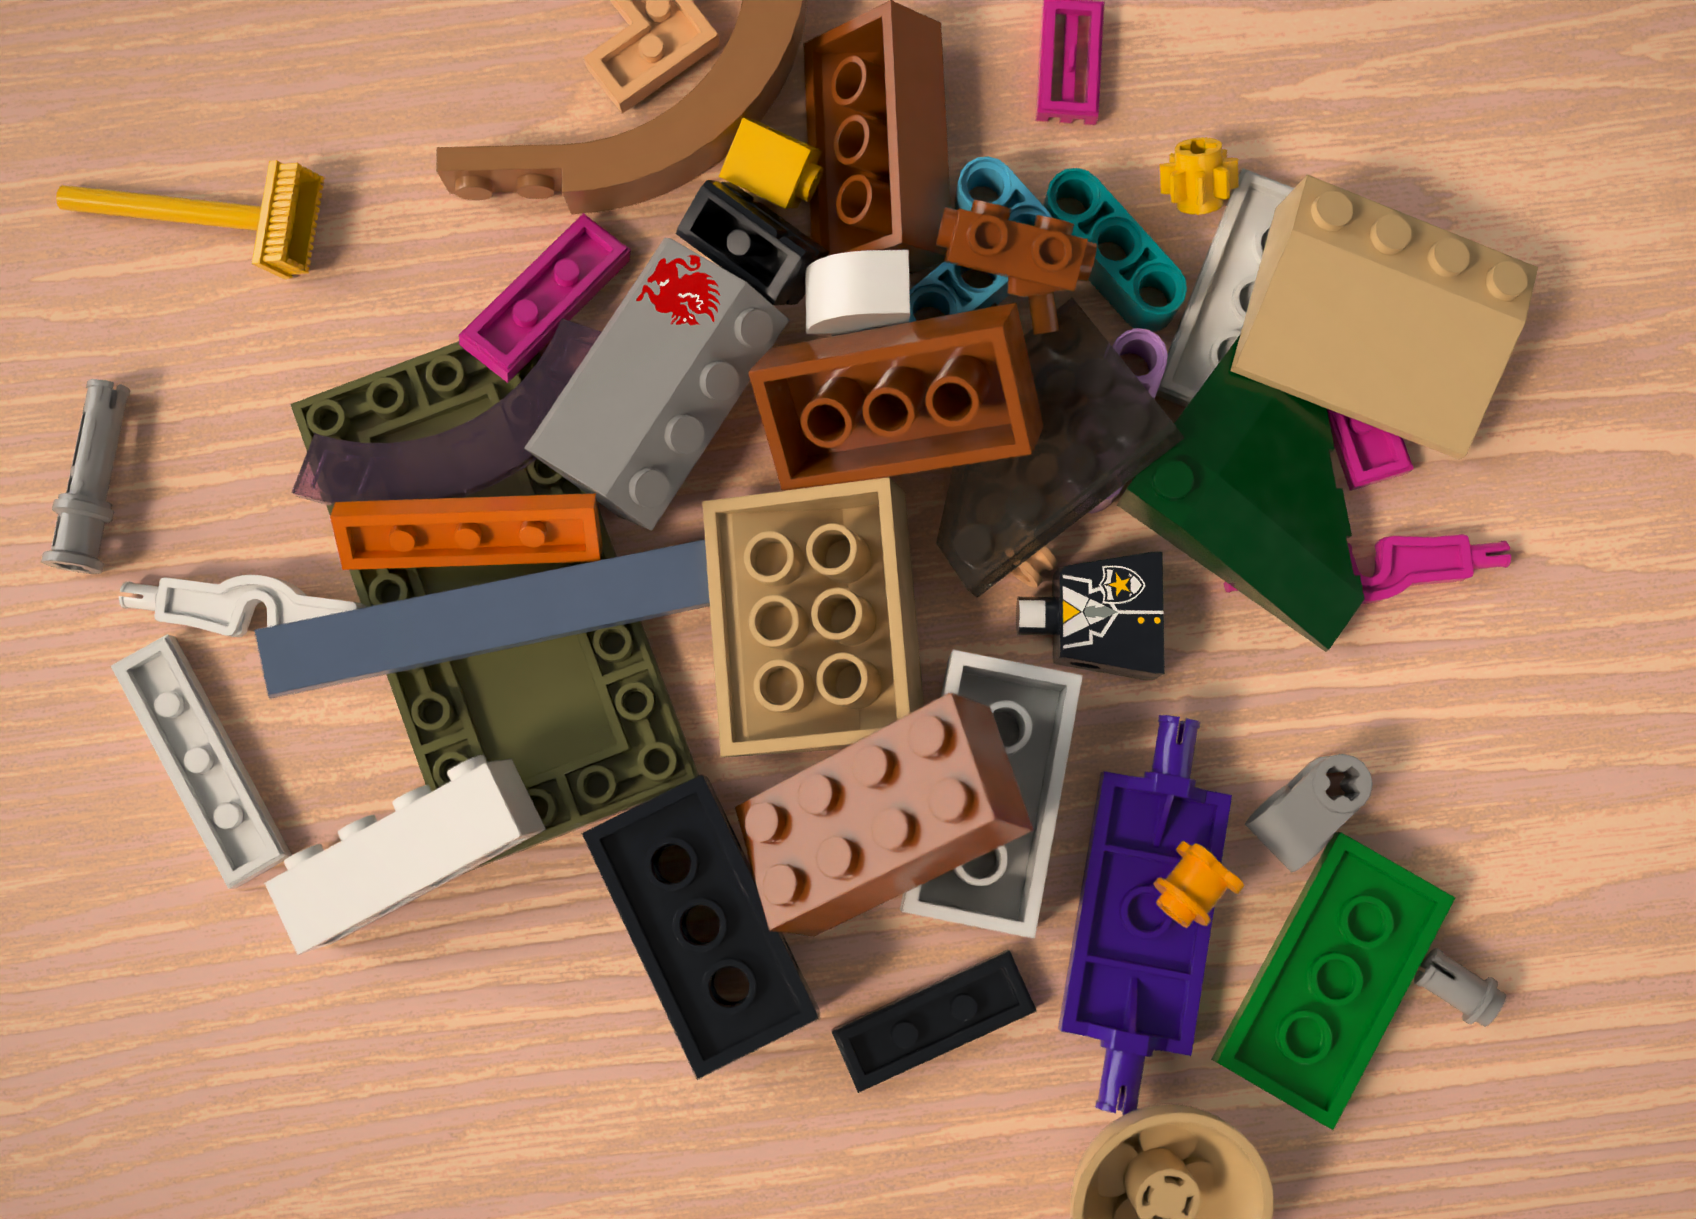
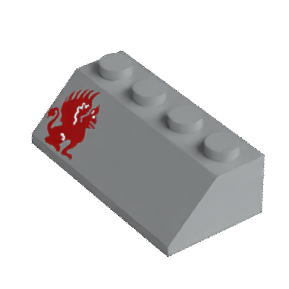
[524,238,789,531]

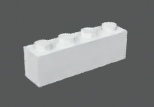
[265,755,546,955]

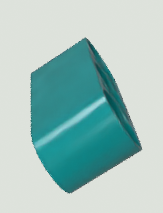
[1043,168,1187,332]

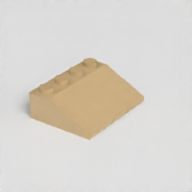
[1230,174,1538,460]
[702,477,924,757]

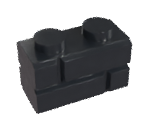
[676,180,829,305]

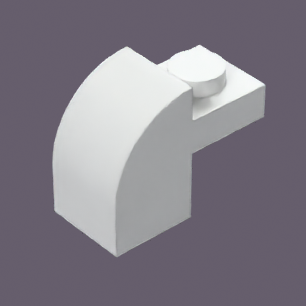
[805,250,910,337]

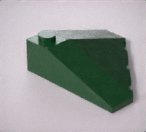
[1117,335,1365,652]

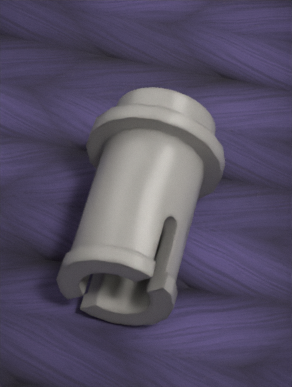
[1414,948,1506,1027]

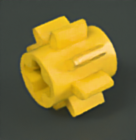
[1160,137,1239,215]

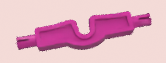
[1223,534,1511,604]

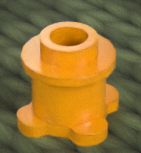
[1153,841,1245,928]

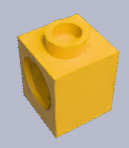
[718,118,823,209]

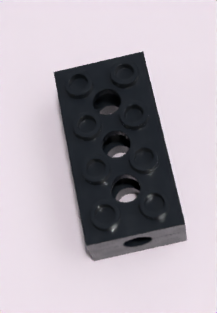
[582,774,821,1080]

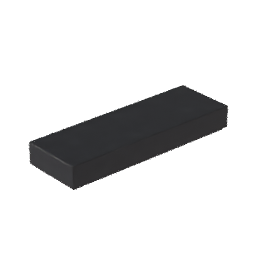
[831,950,1037,1093]

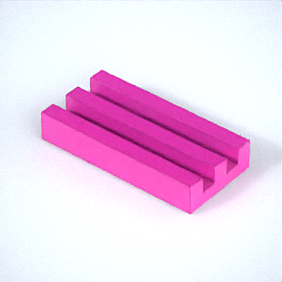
[1036,0,1104,125]

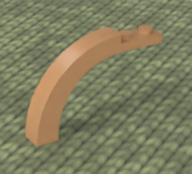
[436,0,808,214]

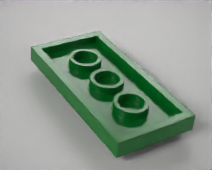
[1211,832,1455,1130]

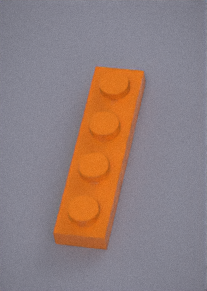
[330,493,603,570]

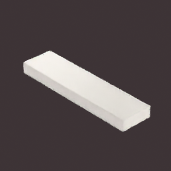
[111,634,292,889]

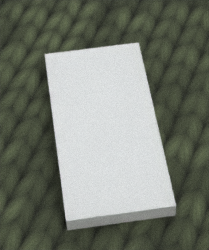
[1156,168,1294,407]

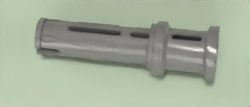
[41,379,130,574]

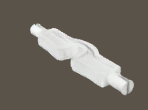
[119,575,366,637]

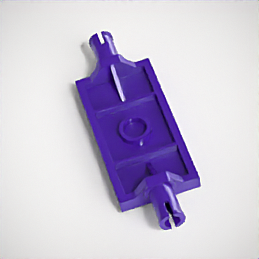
[1058,715,1232,1115]

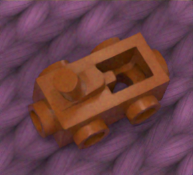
[936,200,1097,335]

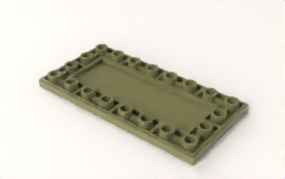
[290,341,699,873]

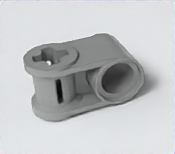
[1245,754,1373,873]

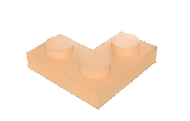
[583,0,720,114]

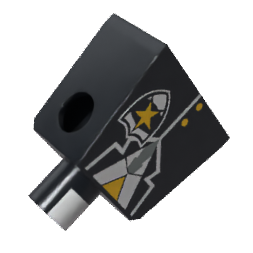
[1016,552,1165,680]

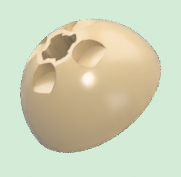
[1070,1104,1274,1219]

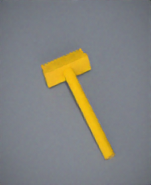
[56,160,325,279]

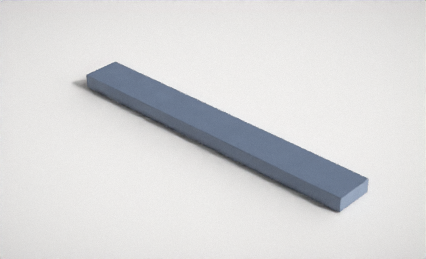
[255,539,710,699]

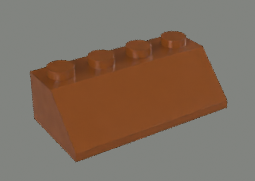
[804,0,951,274]

